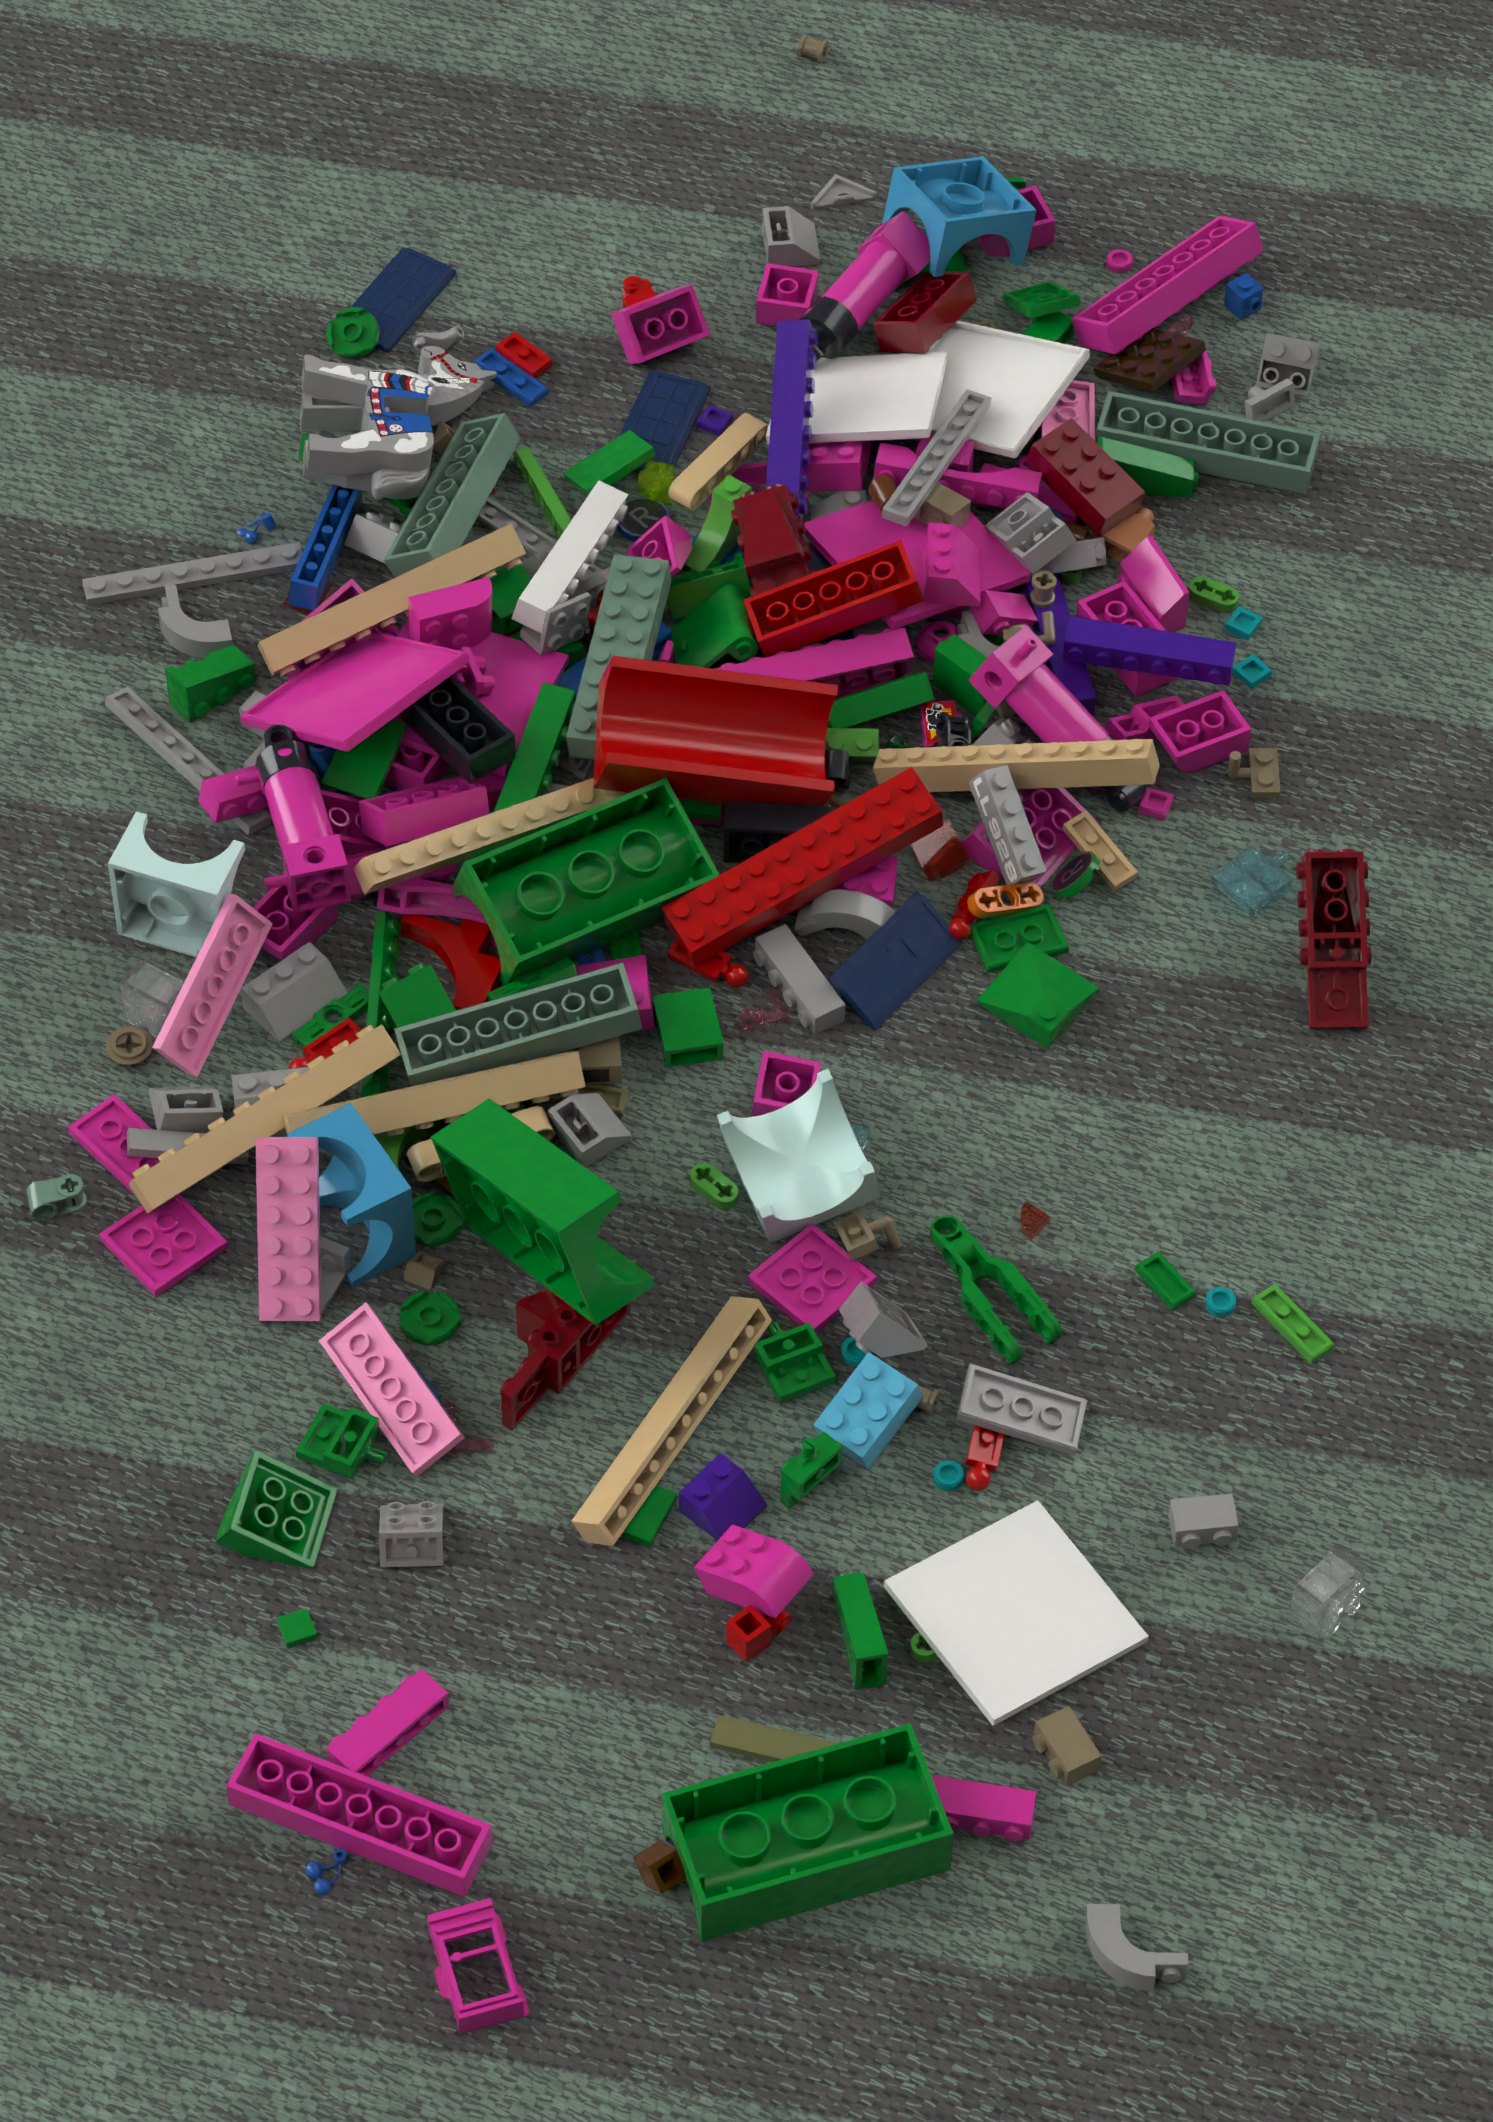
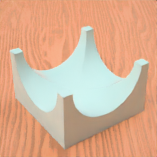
[108,812,245,957]
[717,1069,881,1243]

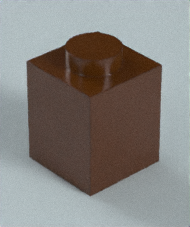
[633,1841,687,1894]

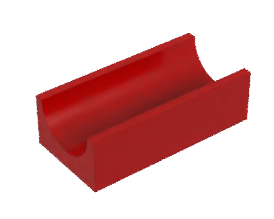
[593,656,838,806]

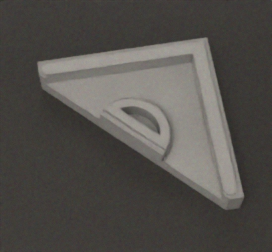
[810,174,877,210]

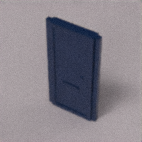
[351,247,456,353]
[619,370,711,480]
[829,891,962,1030]

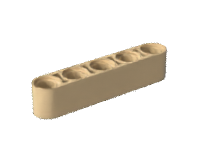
[668,412,769,510]
[407,1106,555,1182]

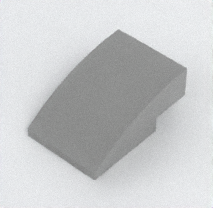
[984,492,1076,574]

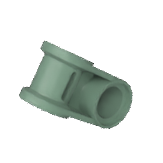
[26,1174,87,1221]

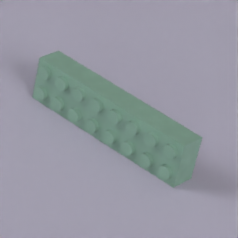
[1095,391,1320,494]
[384,413,520,578]
[566,554,671,760]
[394,963,642,1087]

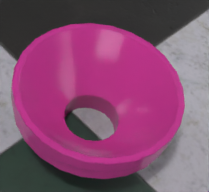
[916,621,958,663]

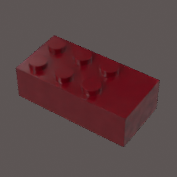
[872,271,977,354]
[1026,418,1145,537]

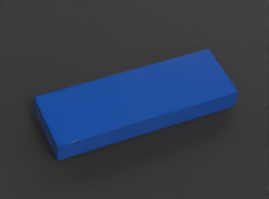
[473,348,549,408]

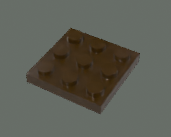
[1094,328,1206,392]

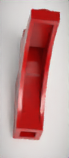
[401,914,502,1011]

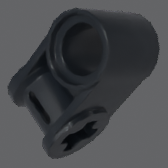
[935,712,972,747]
[824,749,850,789]

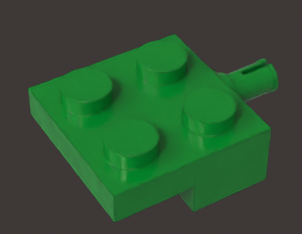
[754,1322,836,1404]
[296,1403,388,1479]
[780,1432,842,1509]

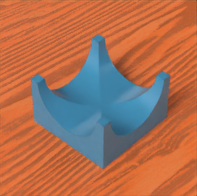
[882,156,1036,277]
[287,1103,416,1287]

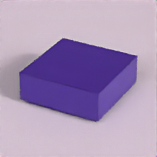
[697,405,733,436]

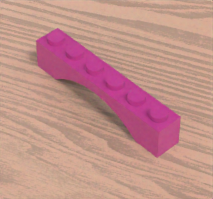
[873,442,1042,509]
[377,878,488,925]

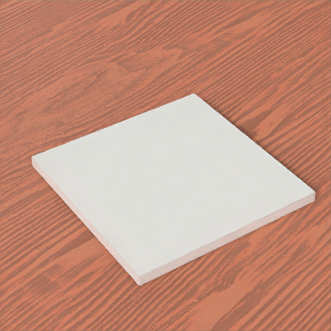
[926,321,1090,459]
[766,352,947,445]
[883,1500,1149,1726]

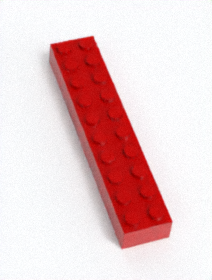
[662,767,943,967]

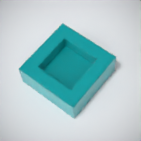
[1224,606,1263,641]
[1232,654,1272,690]

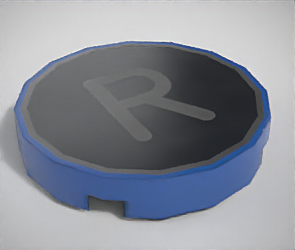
[617,496,670,542]

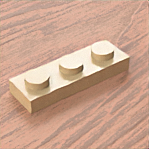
[1063,810,1138,892]

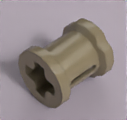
[797,34,829,63]
[1030,571,1057,608]
[912,1380,940,1417]

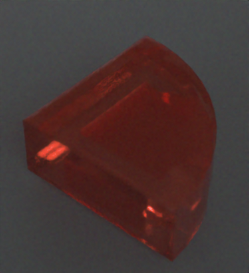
[1020,1201,1050,1241]

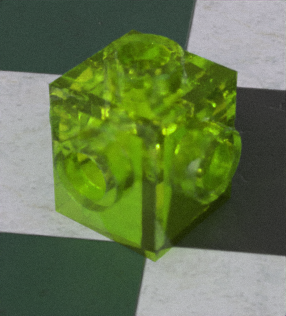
[637,460,677,506]

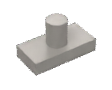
[1245,379,1295,422]

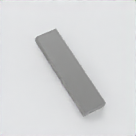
[127,1128,249,1165]

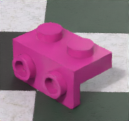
[1171,350,1216,405]

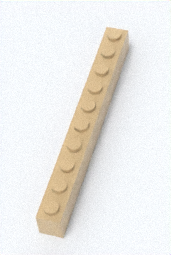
[257,523,526,677]
[873,739,1160,792]
[353,778,626,895]
[128,1024,401,1214]
[283,1051,586,1136]
[572,1296,772,1546]

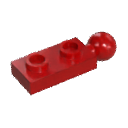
[949,870,1000,940]
[667,940,748,988]
[289,1018,361,1069]
[965,1425,1004,1491]

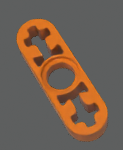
[967,882,1044,918]

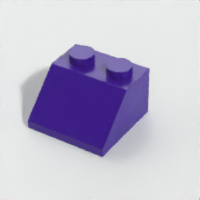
[679,1453,767,1541]

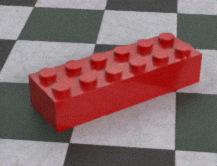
[744,540,924,658]

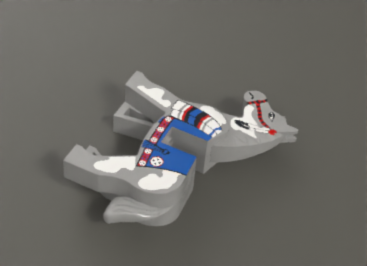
[300,346,497,500]

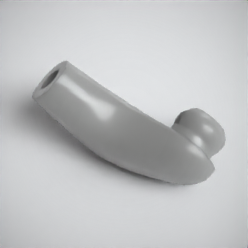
[412,325,464,352]

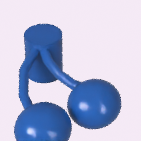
[237,513,276,544]
[306,1848,348,1895]

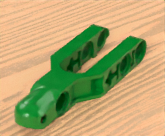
[930,1215,1062,1364]

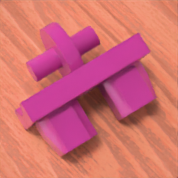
[452,647,495,699]

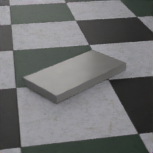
[956,1363,1087,1455]

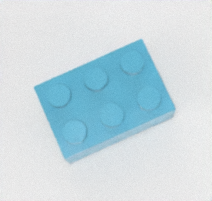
[813,1352,923,1469]

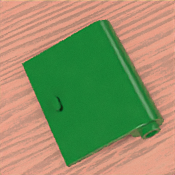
[670,584,758,668]

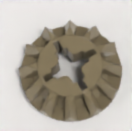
[106,1026,153,1068]

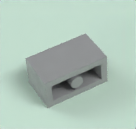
[1168,1493,1239,1549]

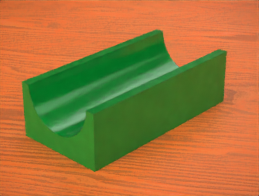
[451,778,720,986]
[431,1099,655,1325]
[662,1723,954,1942]

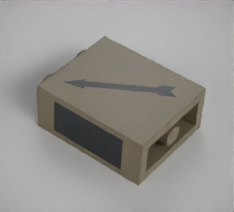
[558,1036,622,1085]

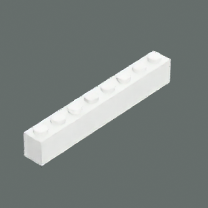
[511,481,628,633]

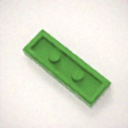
[1251,1284,1335,1364]

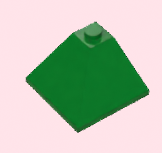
[977,942,1099,1049]
[215,1450,337,1569]

